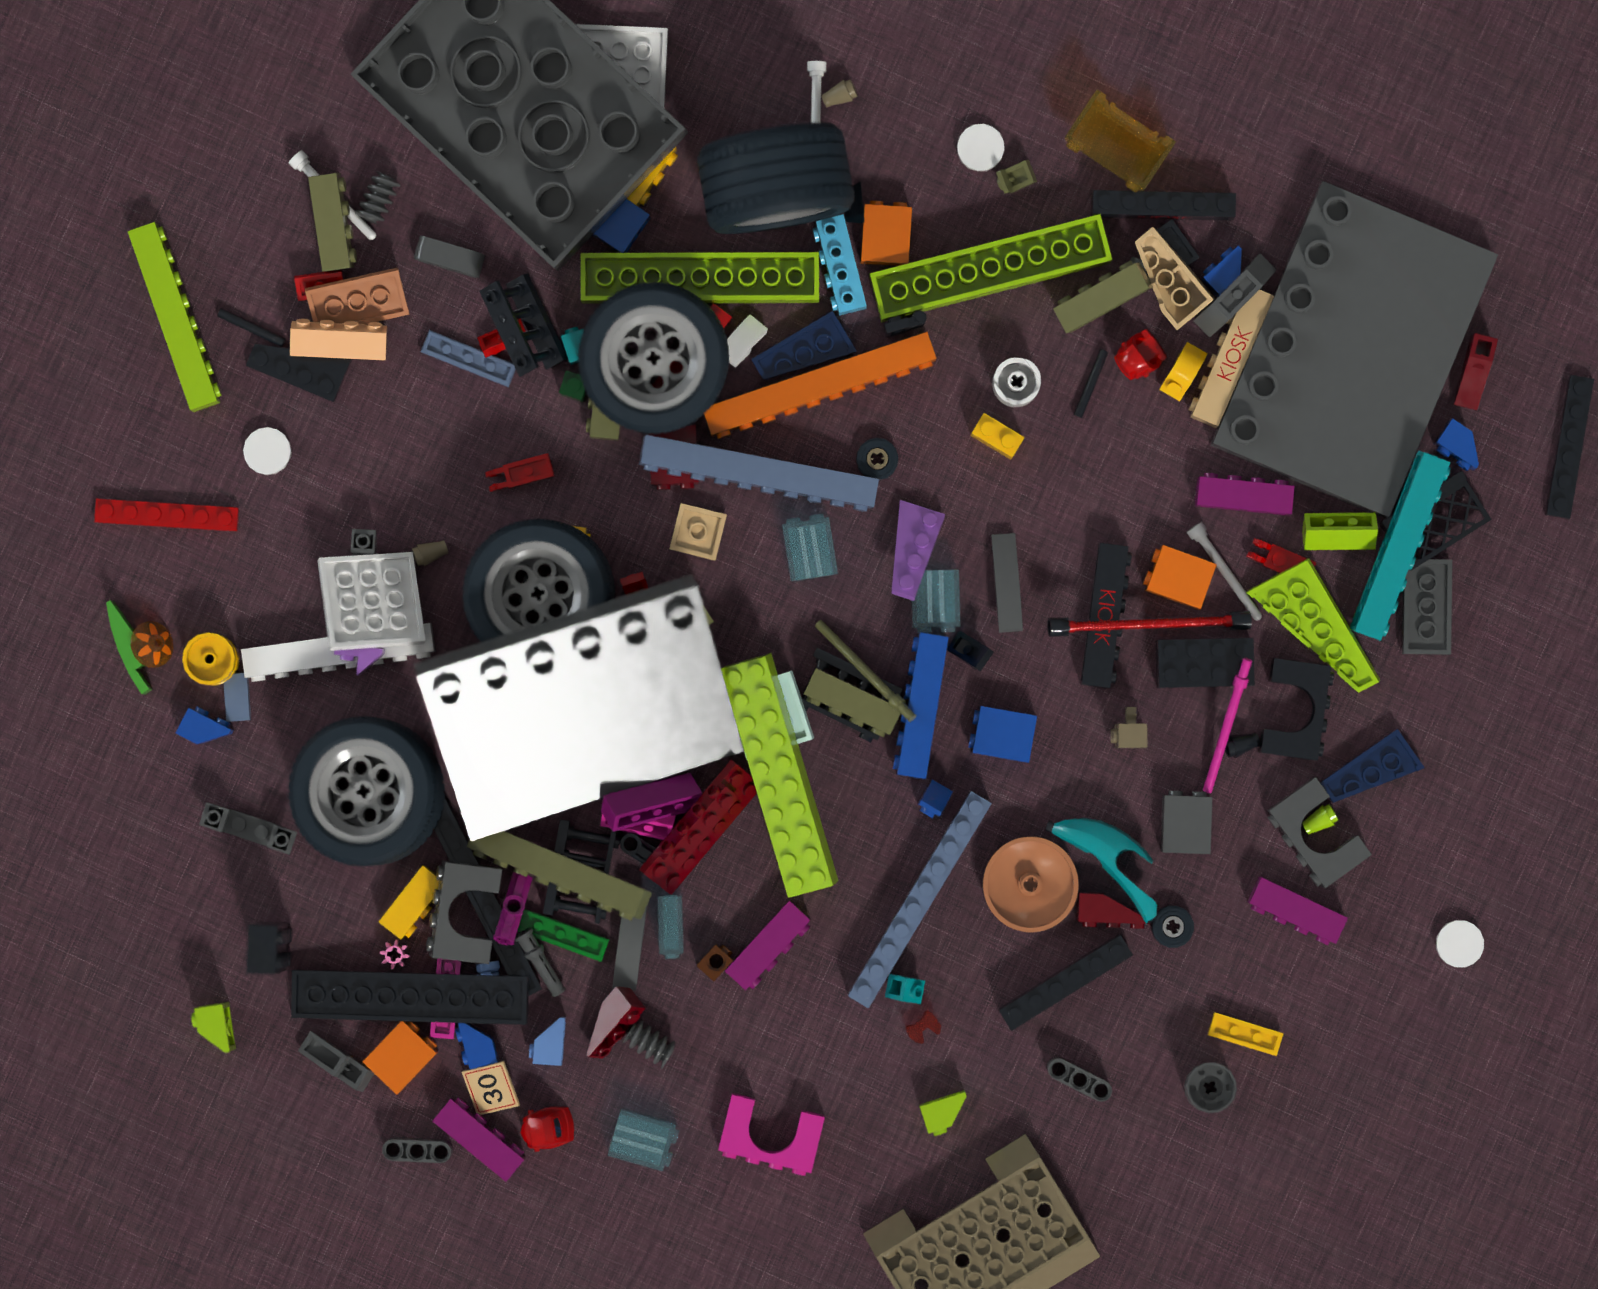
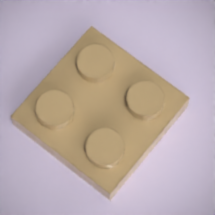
[669,503,727,561]

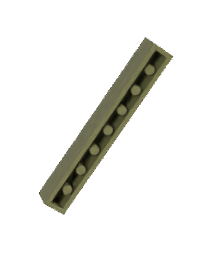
[467,831,652,921]

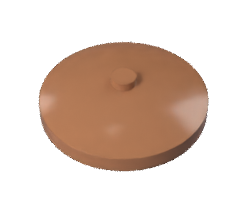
[983,837,1078,932]

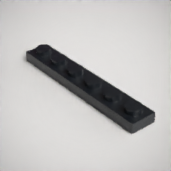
[1545,375,1594,519]

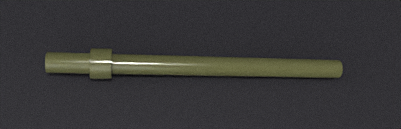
[815,620,916,722]

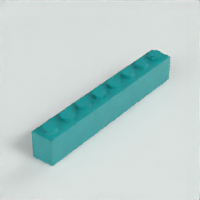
[1350,450,1450,641]

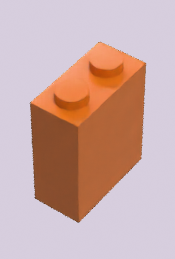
[861,201,912,266]
[1143,545,1217,610]
[363,1021,438,1095]

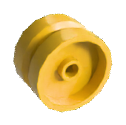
[182,632,239,686]

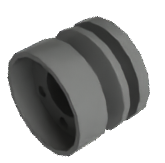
[1184,1062,1237,1113]

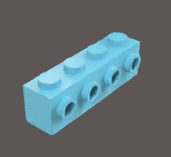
[812,214,867,315]

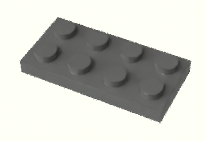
[1402,559,1452,655]

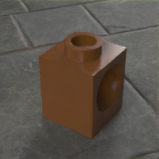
[696,944,733,981]

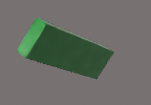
[518,908,610,962]

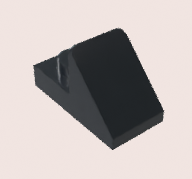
[947,631,994,672]

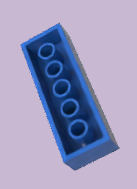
[893,632,949,779]

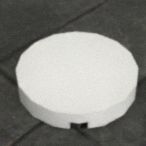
[957,124,1004,171]
[243,427,292,475]
[1436,920,1484,967]

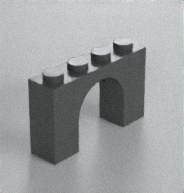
[1267,777,1372,888]
[426,860,502,964]

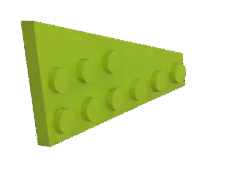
[1246,558,1380,693]

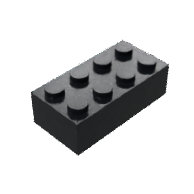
[1156,638,1255,688]
[246,921,293,975]

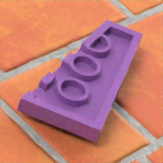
[892,500,945,601]

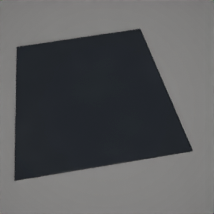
[844,181,865,223]

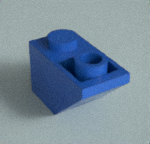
[1201,246,1242,297]
[1433,419,1479,471]
[176,706,234,744]
[918,780,953,818]
[455,1023,499,1069]

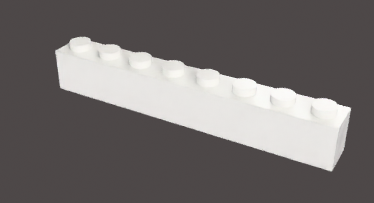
[241,623,436,682]

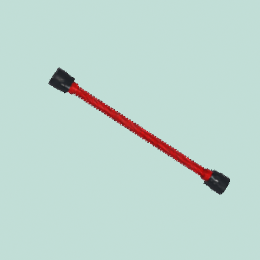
[1047,611,1252,637]

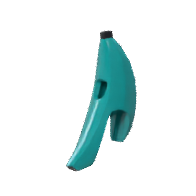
[1046,817,1157,924]

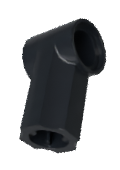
[620,833,657,864]

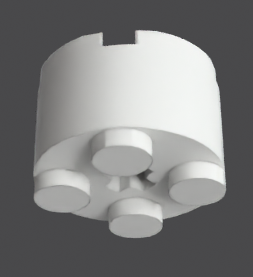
[992,358,1041,407]

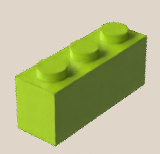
[1302,512,1378,550]

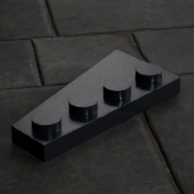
[246,344,352,402]

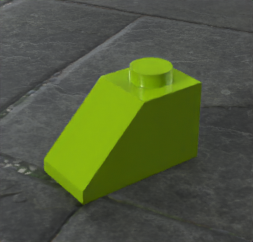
[919,1090,967,1136]

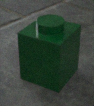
[559,370,587,403]

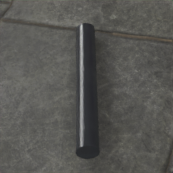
[217,308,285,347]
[1073,349,1109,418]

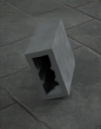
[1161,791,1213,854]

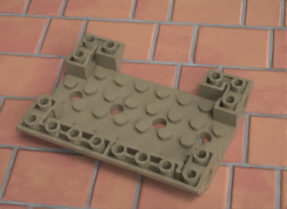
[863,1134,1100,1289]

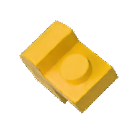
[1159,342,1208,401]

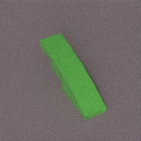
[106,600,153,695]

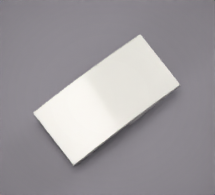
[727,315,768,368]

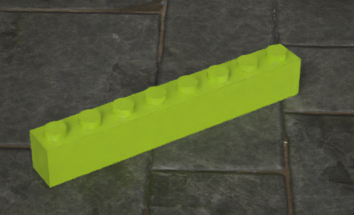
[127,222,222,412]

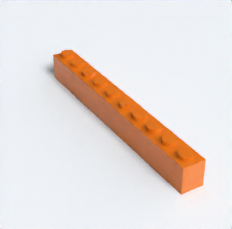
[704,332,937,439]

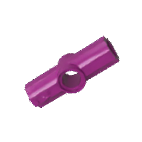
[493,872,533,946]

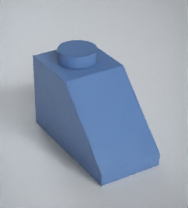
[529,1016,566,1066]

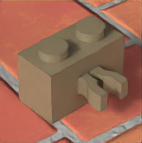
[1110,707,1147,748]

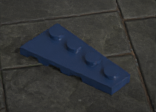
[751,311,857,380]
[1320,729,1425,803]

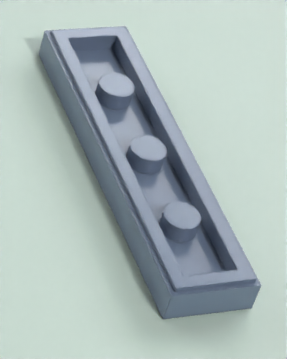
[420,330,516,388]

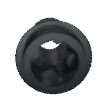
[1225,732,1260,758]

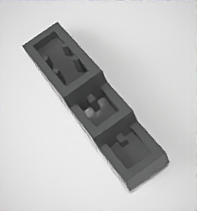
[991,533,1023,633]
[612,906,647,991]

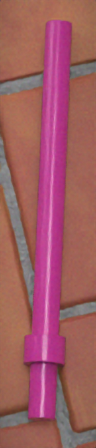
[1203,658,1252,794]

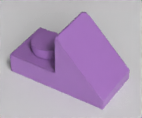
[334,648,385,676]

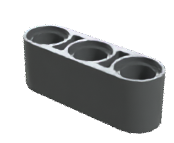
[413,236,486,278]
[1047,1057,1112,1102]
[382,1137,453,1163]

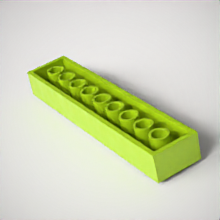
[869,214,1112,322]
[581,252,819,304]
[721,653,839,898]

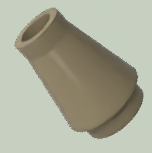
[821,79,858,108]
[411,540,448,567]

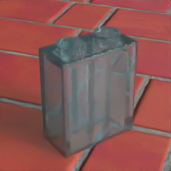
[782,514,838,582]
[911,569,961,633]
[658,895,684,959]
[607,1108,679,1172]

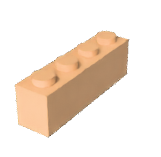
[290,319,387,360]

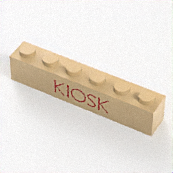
[1189,289,1274,428]

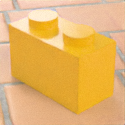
[971,413,1025,460]

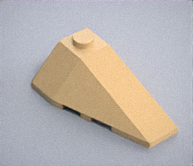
[1135,227,1216,330]

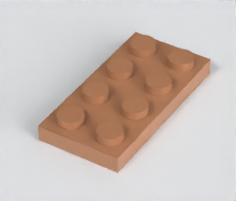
[305,267,409,325]

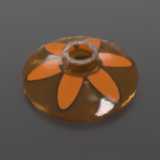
[131,621,174,668]

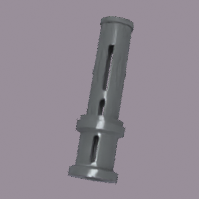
[515,927,566,997]

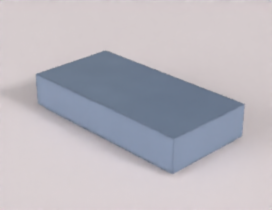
[224,673,251,722]

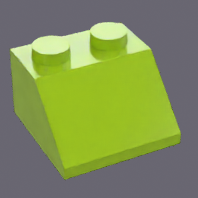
[191,1002,236,1053]

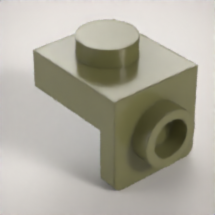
[996,160,1037,194]

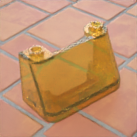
[1064,90,1176,192]

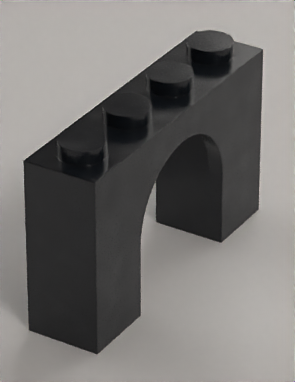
[1259,658,1334,761]

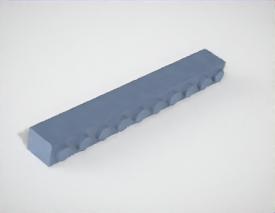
[638,435,879,512]
[848,791,992,1008]

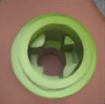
[1302,804,1339,835]

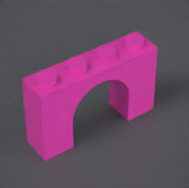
[718,1093,825,1176]

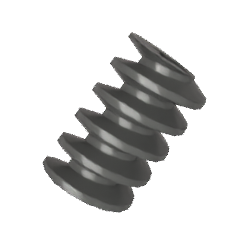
[355,171,401,225]
[622,1020,676,1069]

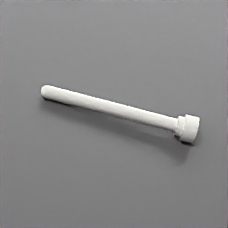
[807,61,826,123]
[289,150,376,240]

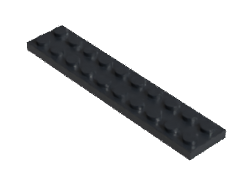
[291,970,529,1025]

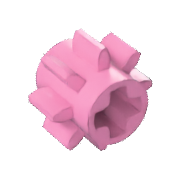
[380,939,410,969]

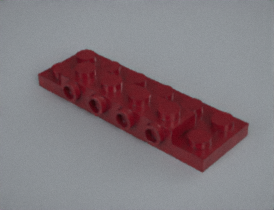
[639,760,757,895]

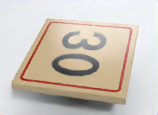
[462,1061,520,1115]

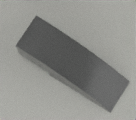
[298,1031,374,1092]

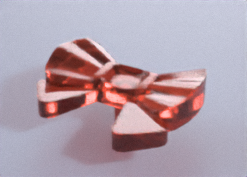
[905,1011,941,1044]

